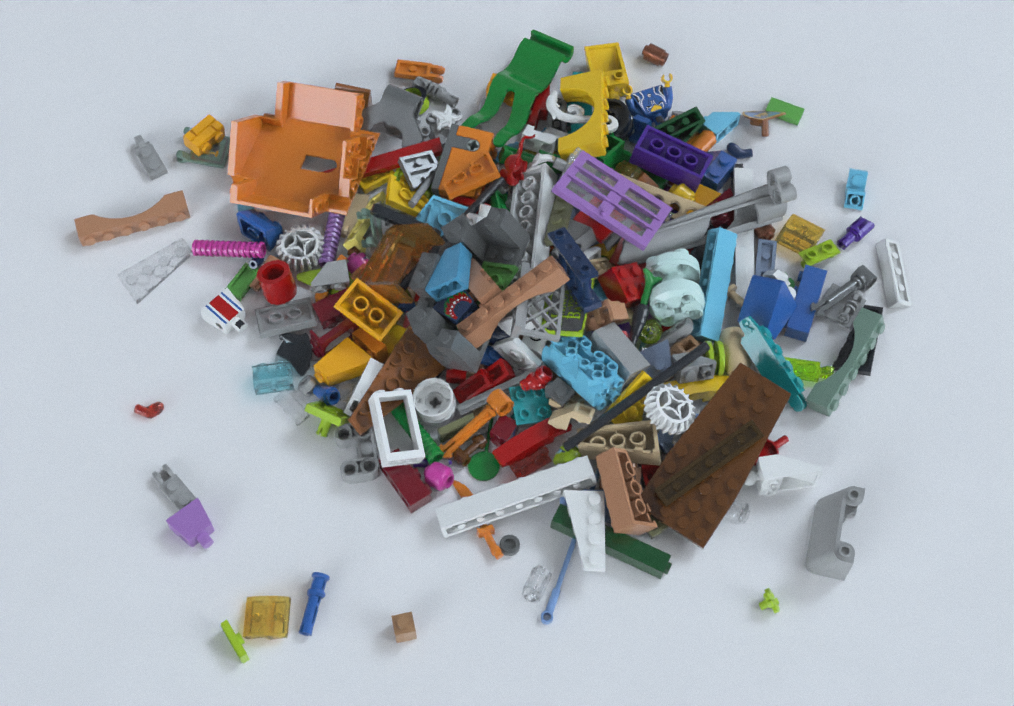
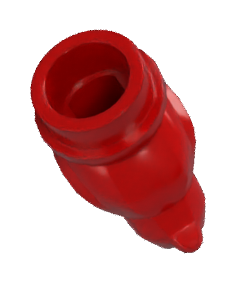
[519,365,553,391]

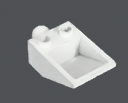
[744,454,823,496]

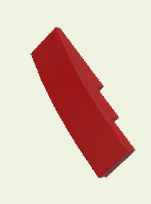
[492,417,572,468]

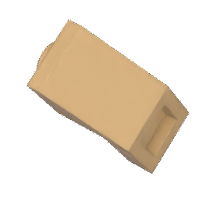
[548,402,596,430]

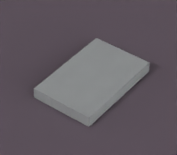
[255,297,317,339]

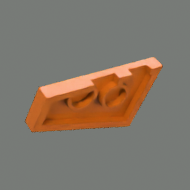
[442,150,501,200]

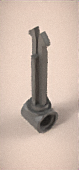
[810,265,877,317]

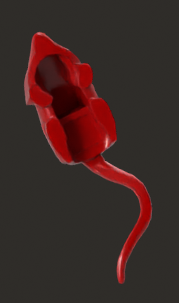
[499,134,536,186]

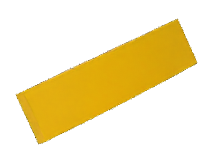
[664,375,729,402]

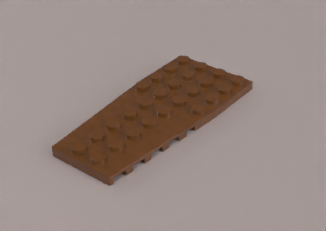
[641,363,791,549]

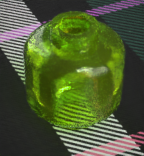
[639,319,663,344]

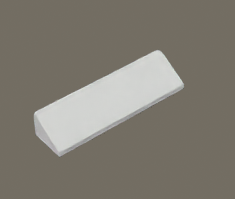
[876,238,911,308]

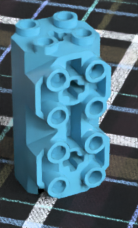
[541,335,624,411]

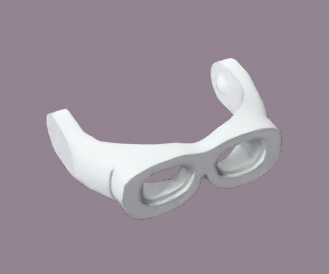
[527,153,557,169]

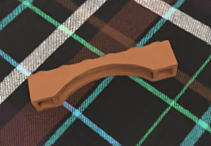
[74,190,191,247]
[456,255,570,348]

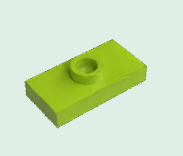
[220,620,250,664]

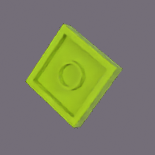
[304,400,350,437]

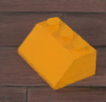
[334,278,403,342]

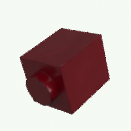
[490,415,519,447]

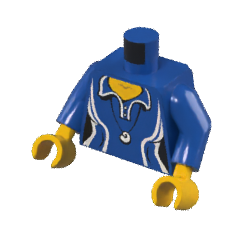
[620,73,673,126]

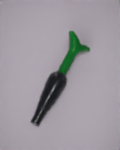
[629,268,662,346]

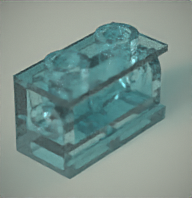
[252,360,295,395]

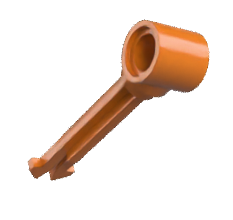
[439,389,514,459]

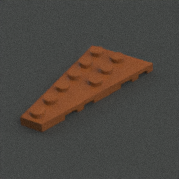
[348,324,446,435]

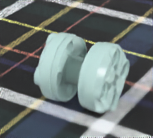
[645,249,705,327]

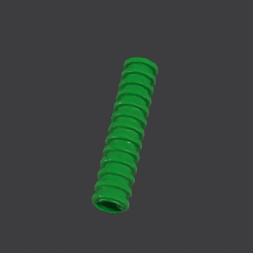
[391,402,444,464]

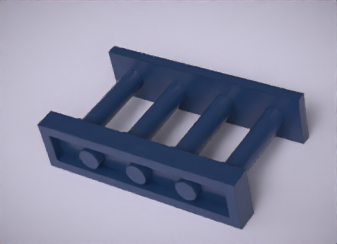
[547,227,602,314]

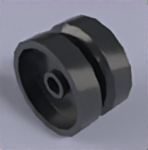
[591,98,634,141]

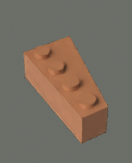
[595,447,658,536]

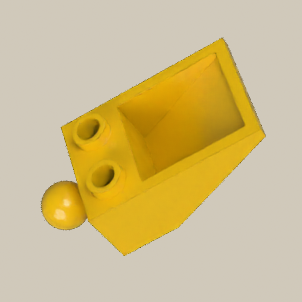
[584,42,629,100]

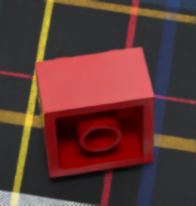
[597,262,645,309]

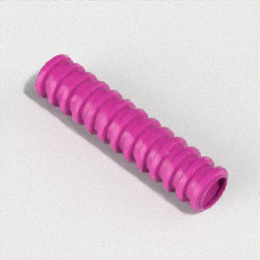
[192,239,266,258]

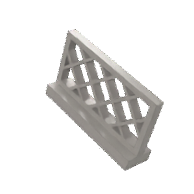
[510,262,565,342]

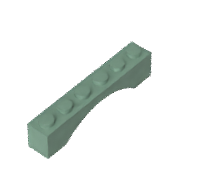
[806,308,885,417]

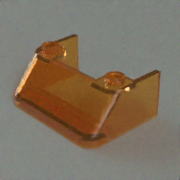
[359,223,445,304]

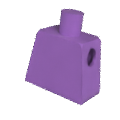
[166,497,215,549]

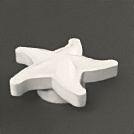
[432,104,463,131]

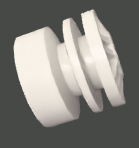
[412,378,457,427]

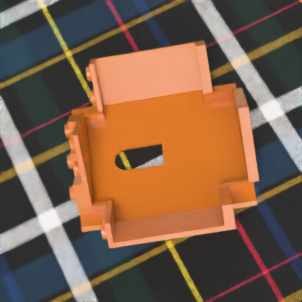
[227,81,380,218]

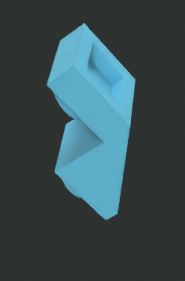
[844,168,868,210]

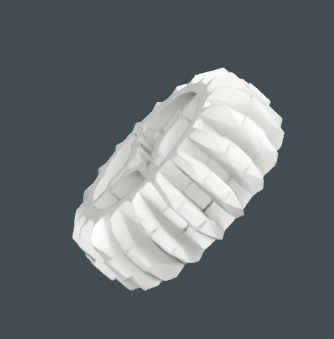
[276,224,325,272]
[643,383,696,435]

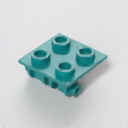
[508,386,552,425]

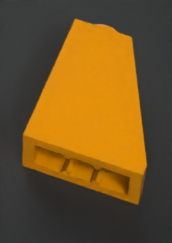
[314,337,372,386]

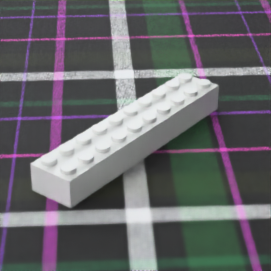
[498,163,558,336]

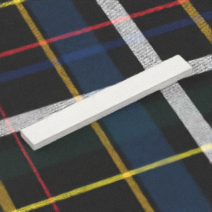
[733,168,754,308]

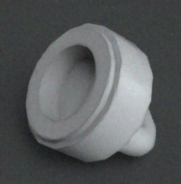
[298,375,319,397]

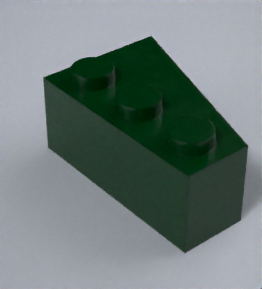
[653,106,706,144]

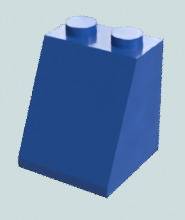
[737,275,797,340]

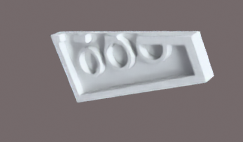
[563,490,605,571]

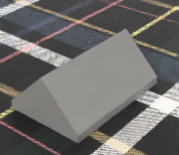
[589,322,651,390]

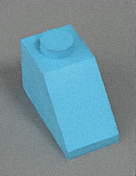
[699,112,741,145]

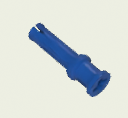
[299,572,330,636]

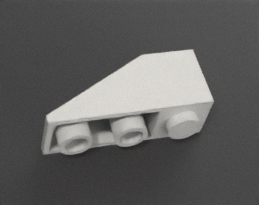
[343,358,384,416]

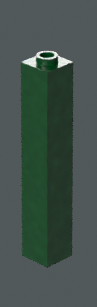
[550,504,672,579]

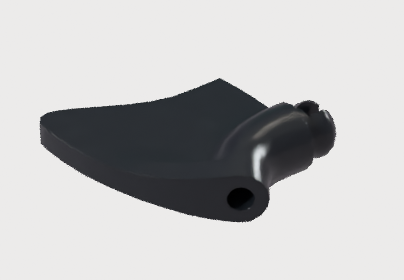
[276,332,312,376]

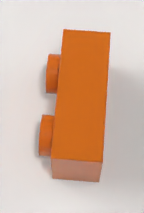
[352,327,388,363]

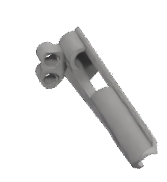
[617,166,797,265]

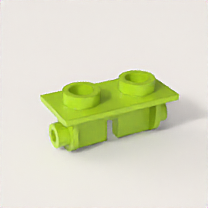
[798,239,840,268]

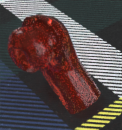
[134,401,164,419]

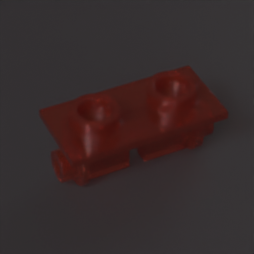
[509,446,552,479]

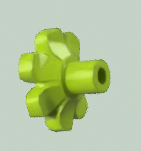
[759,588,780,614]

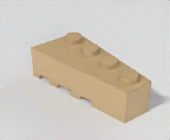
[576,420,661,466]

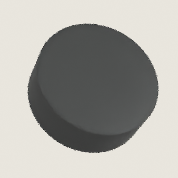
[500,535,520,556]

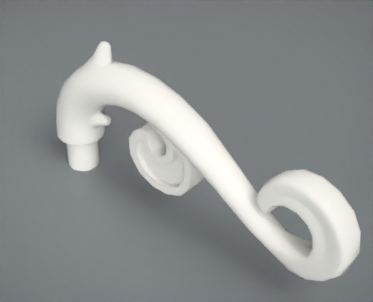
[546,91,618,133]

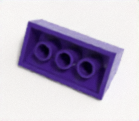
[629,125,713,193]

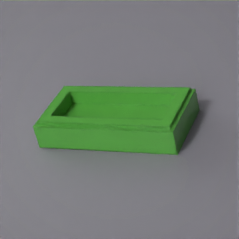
[765,97,805,126]
[225,262,259,301]

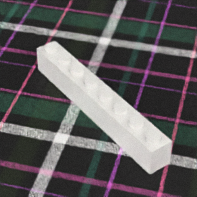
[435,455,597,538]

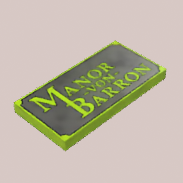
[545,278,594,337]

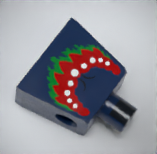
[433,290,480,325]

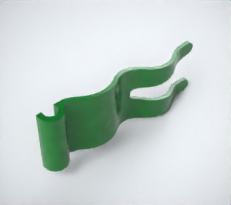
[461,29,574,148]

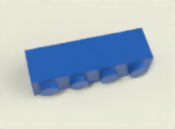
[783,265,827,342]

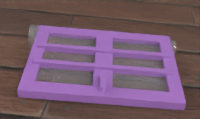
[551,147,674,251]

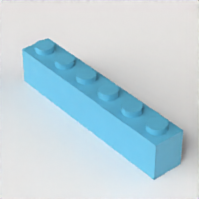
[690,227,737,343]

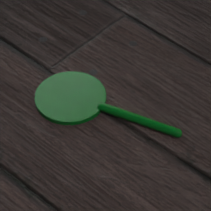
[468,418,500,481]

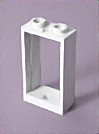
[368,388,425,468]

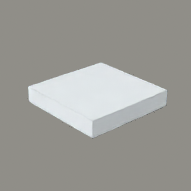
[492,337,542,372]

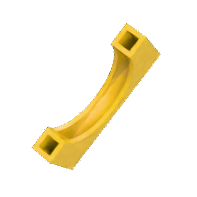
[558,69,609,161]

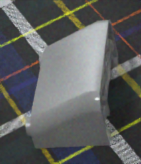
[806,486,865,581]

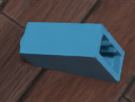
[425,242,472,302]

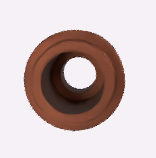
[642,43,669,66]
[754,224,776,240]

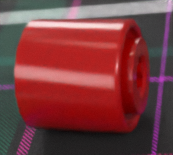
[257,260,297,305]

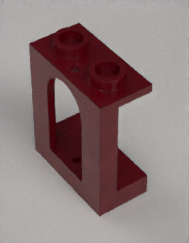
[309,313,360,358]

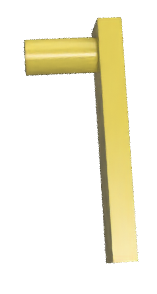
[343,191,386,253]

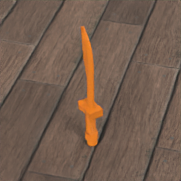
[452,480,503,560]

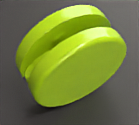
[703,340,725,376]

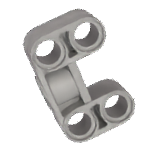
[335,423,379,484]

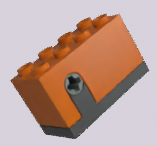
[431,123,498,202]

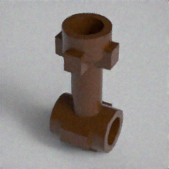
[452,434,487,467]

